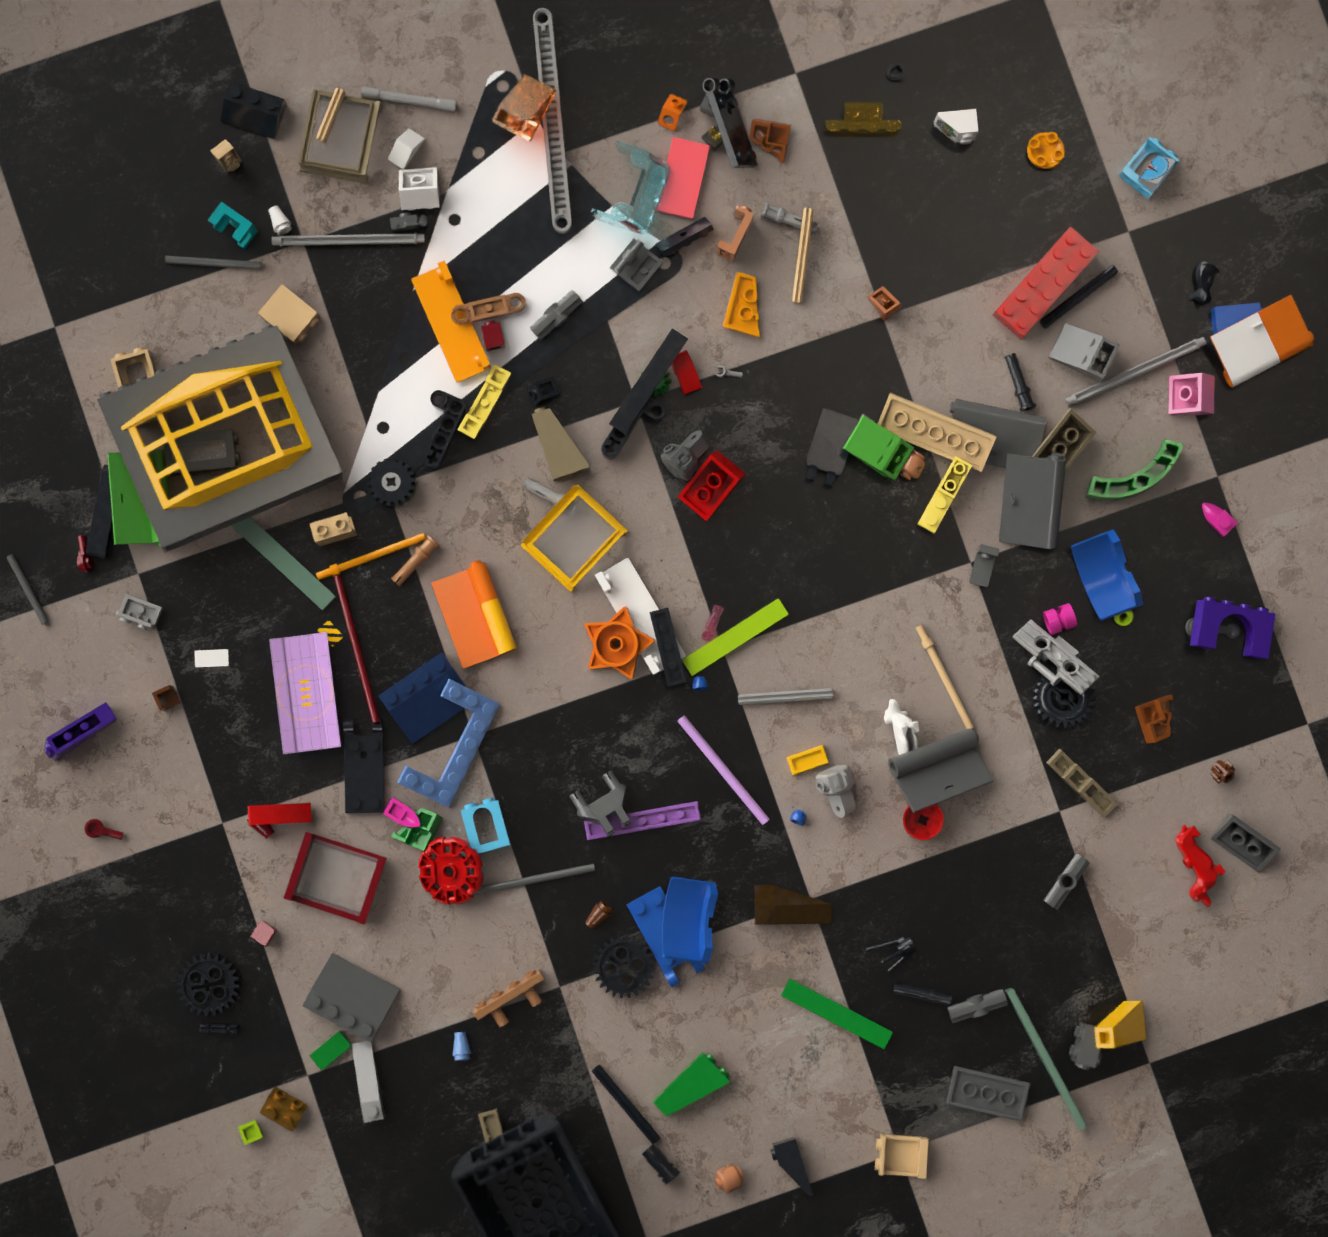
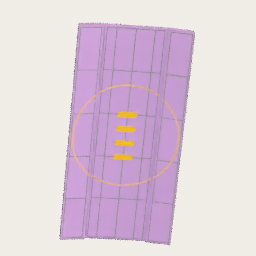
[269,632,341,754]

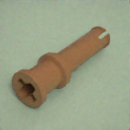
[391,535,441,586]

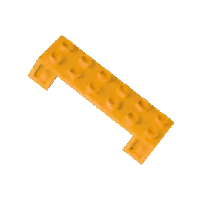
[412,260,491,383]

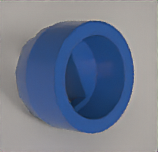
[692,676,708,691]
[790,810,806,826]

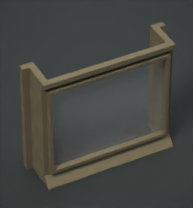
[298,89,383,184]

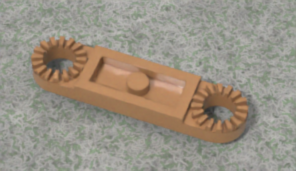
[451,292,526,325]

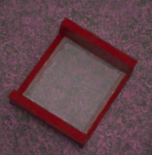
[283,832,387,925]

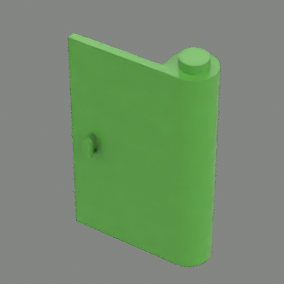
[107,449,170,546]

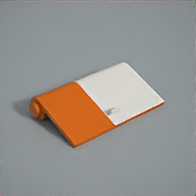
[1210,295,1315,388]

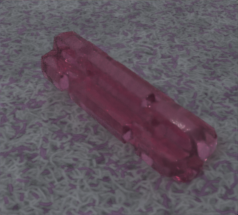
[701,605,724,642]

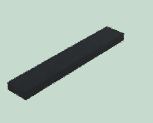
[609,328,688,435]

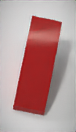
[248,803,311,825]

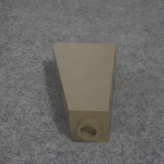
[532,407,590,481]

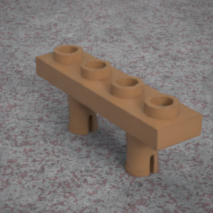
[473,969,544,1027]

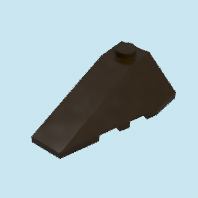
[754,885,832,925]

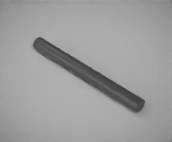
[6,554,49,625]

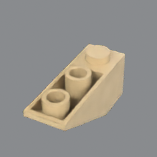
[211,139,242,173]

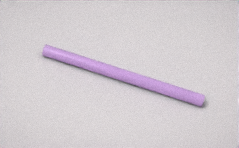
[677,715,770,825]

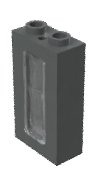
[163,429,241,476]

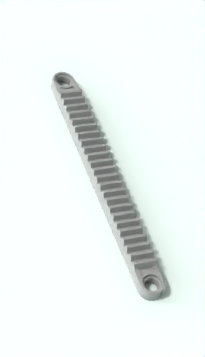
[533,8,572,234]

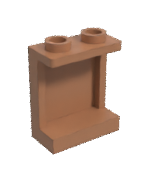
[716,206,754,262]

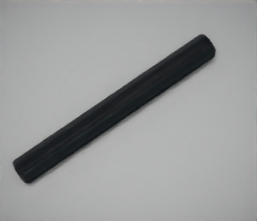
[1039,265,1118,328]
[592,1065,660,1144]

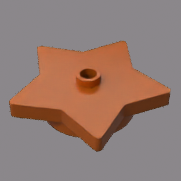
[584,606,655,679]

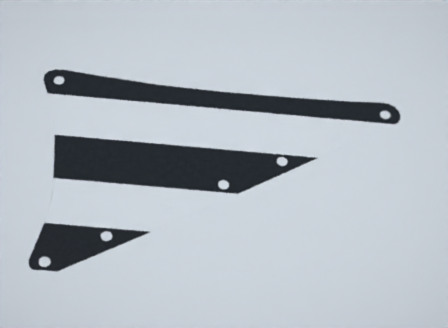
[342,71,683,514]

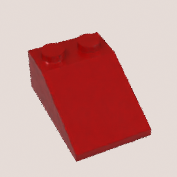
[678,450,746,521]

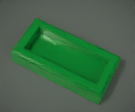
[309,1031,352,1071]

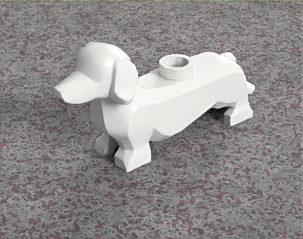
[884,699,919,755]

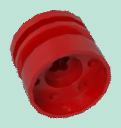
[903,804,944,840]

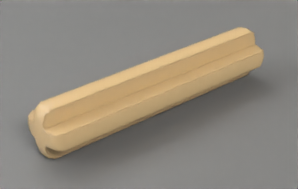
[316,88,346,143]

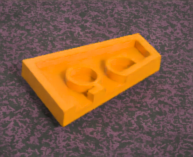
[722,272,760,338]

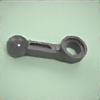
[1185,618,1241,639]

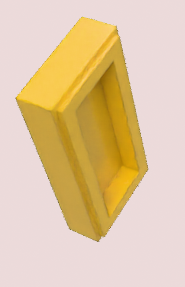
[786,745,829,776]

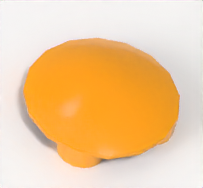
[1027,132,1065,169]

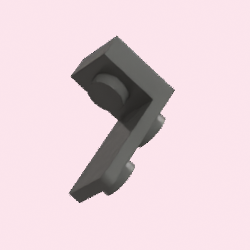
[969,544,1000,587]

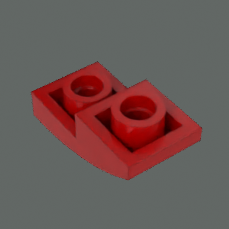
[672,350,702,394]

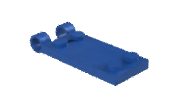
[626,886,706,988]

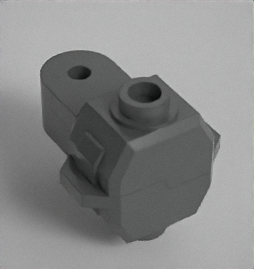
[661,430,710,481]

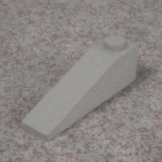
[352,1041,385,1123]

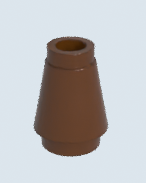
[585,901,613,930]

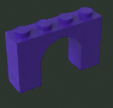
[1190,597,1275,659]

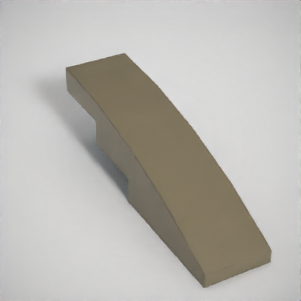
[1046,749,1118,818]

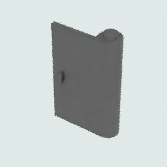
[949,399,1046,468]
[999,453,1066,549]
[888,728,994,813]

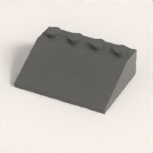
[302,953,400,1043]

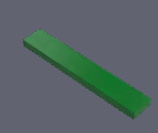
[781,978,893,1049]

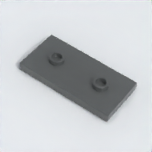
[946,1066,1030,1121]

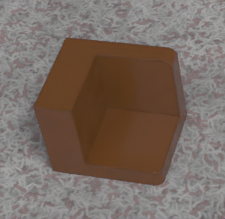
[152,685,181,711]

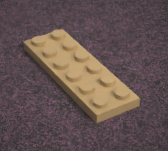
[878,393,997,472]

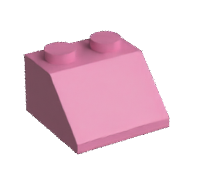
[1169,373,1215,415]

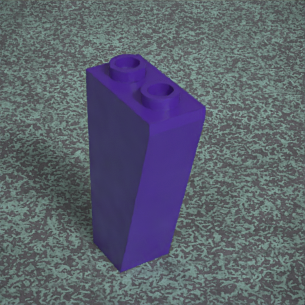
[44,702,116,761]

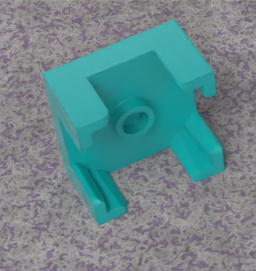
[208,202,258,250]

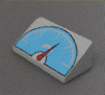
[1137,154,1176,191]

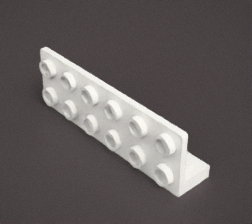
[595,558,686,676]

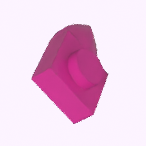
[1202,503,1237,537]
[383,797,421,827]

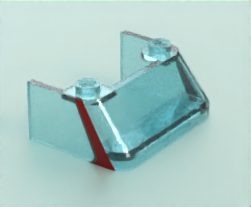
[591,141,671,234]

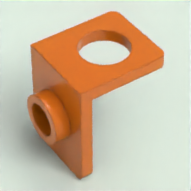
[658,94,687,131]

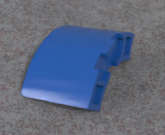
[1071,529,1144,621]
[662,877,718,964]

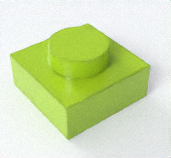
[237,1119,264,1145]

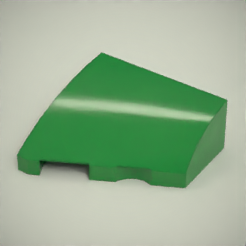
[391,808,443,851]

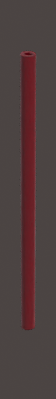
[334,575,380,723]

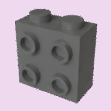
[1069,1022,1102,1070]

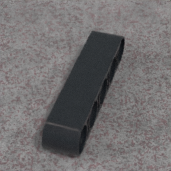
[86,464,113,560]

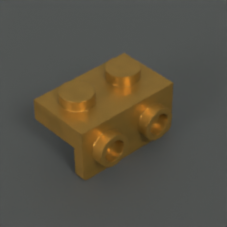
[260,1087,308,1132]

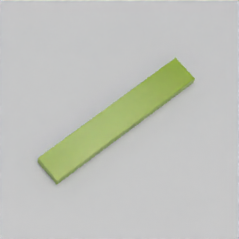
[682,598,789,676]

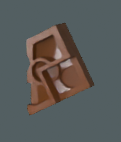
[749,118,791,163]
[1135,694,1173,743]

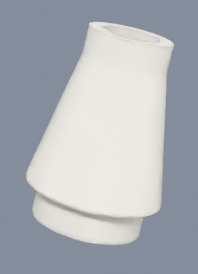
[268,206,292,235]

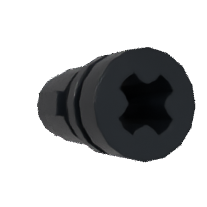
[642,1144,680,1185]

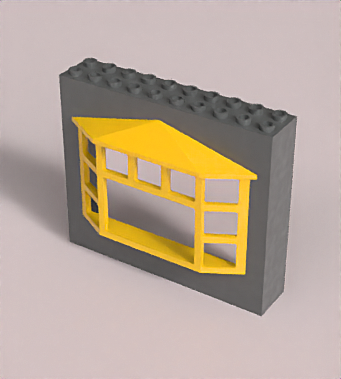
[97,325,342,553]

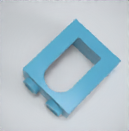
[1119,137,1179,199]
[460,797,511,854]

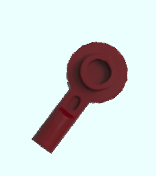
[77,535,94,573]
[84,819,123,840]

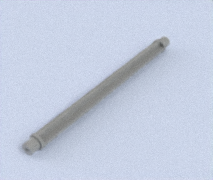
[272,233,425,247]
[1065,337,1207,407]

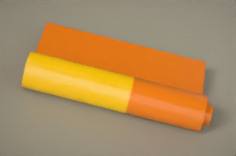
[431,560,517,669]

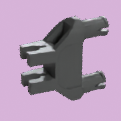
[569,771,631,837]

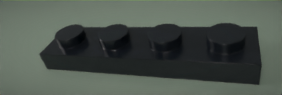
[649,608,686,687]

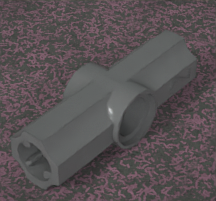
[530,290,583,340]
[1043,853,1090,910]
[947,989,1008,1023]

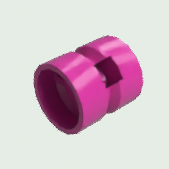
[1043,603,1077,635]

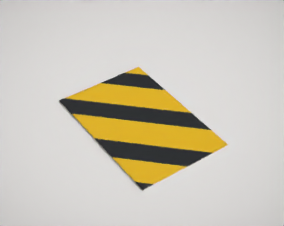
[318,620,344,647]

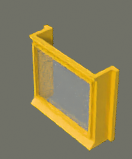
[520,484,628,592]

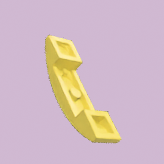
[458,364,511,439]

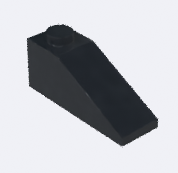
[770,1137,813,1196]

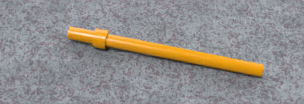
[316,533,426,580]

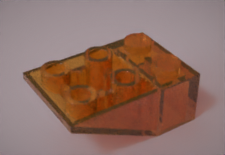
[491,74,556,142]

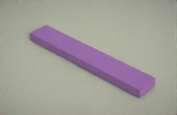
[584,801,701,840]

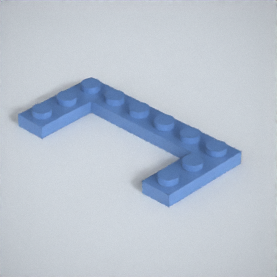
[397,679,500,808]

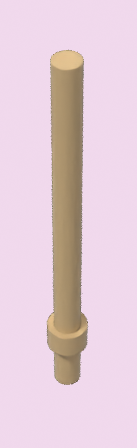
[916,625,974,729]

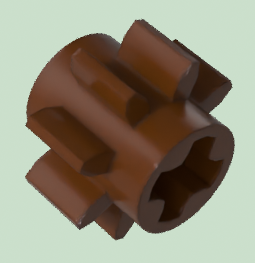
[1211,760,1235,784]

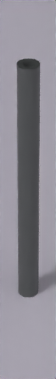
[165,256,261,269]

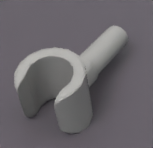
[716,365,742,378]

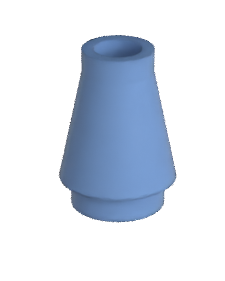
[453,1032,472,1061]

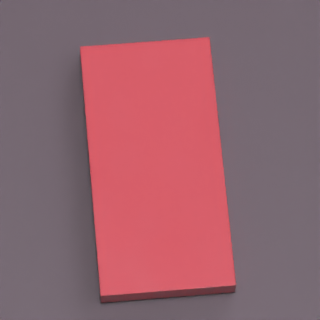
[656,137,710,220]

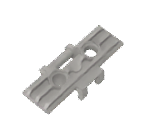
[1012,620,1100,695]

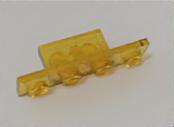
[825,102,902,132]

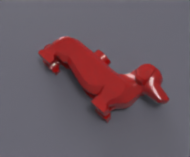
[1175,825,1226,907]

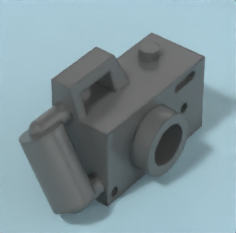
[390,213,427,232]

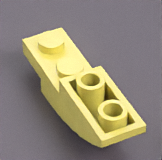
[917,456,972,533]

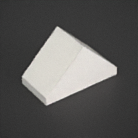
[388,128,425,170]

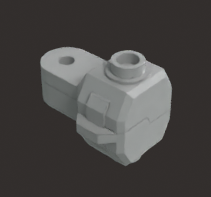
[815,765,856,818]

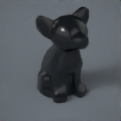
[1188,261,1220,303]

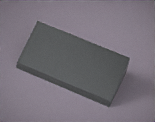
[1211,814,1281,872]

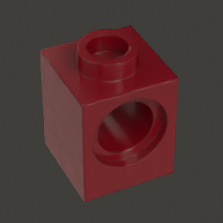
[481,321,505,352]

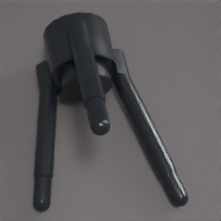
[866,937,916,973]

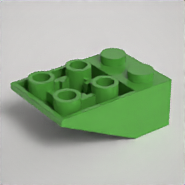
[843,415,914,480]

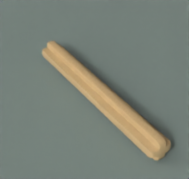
[792,208,814,303]

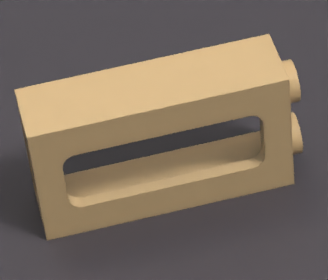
[110,347,169,426]

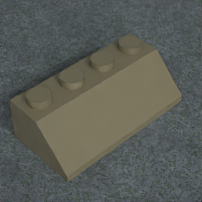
[1032,408,1096,472]

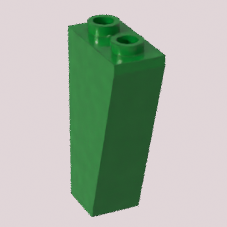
[653,1051,730,1117]

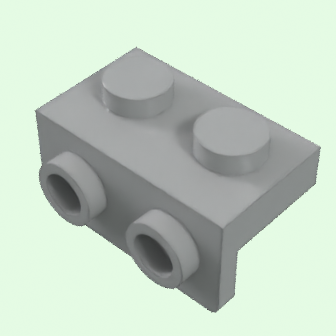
[116,594,163,631]

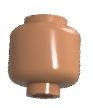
[900,451,926,480]
[714,1164,745,1193]

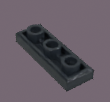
[656,217,714,257]

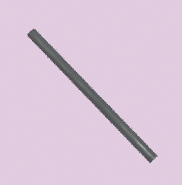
[466,864,595,895]

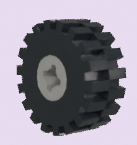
[367,458,417,508]

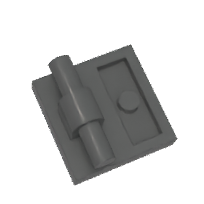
[610,238,663,292]

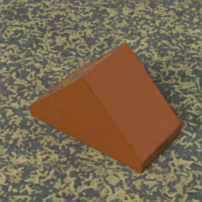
[867,286,902,321]

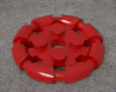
[418,837,484,905]

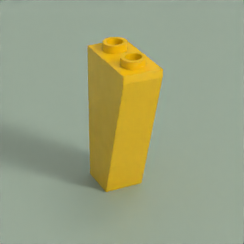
[1095,1000,1146,1048]

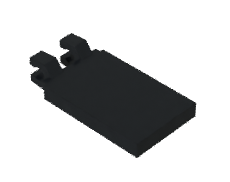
[805,408,859,487]

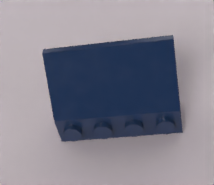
[378,652,466,744]

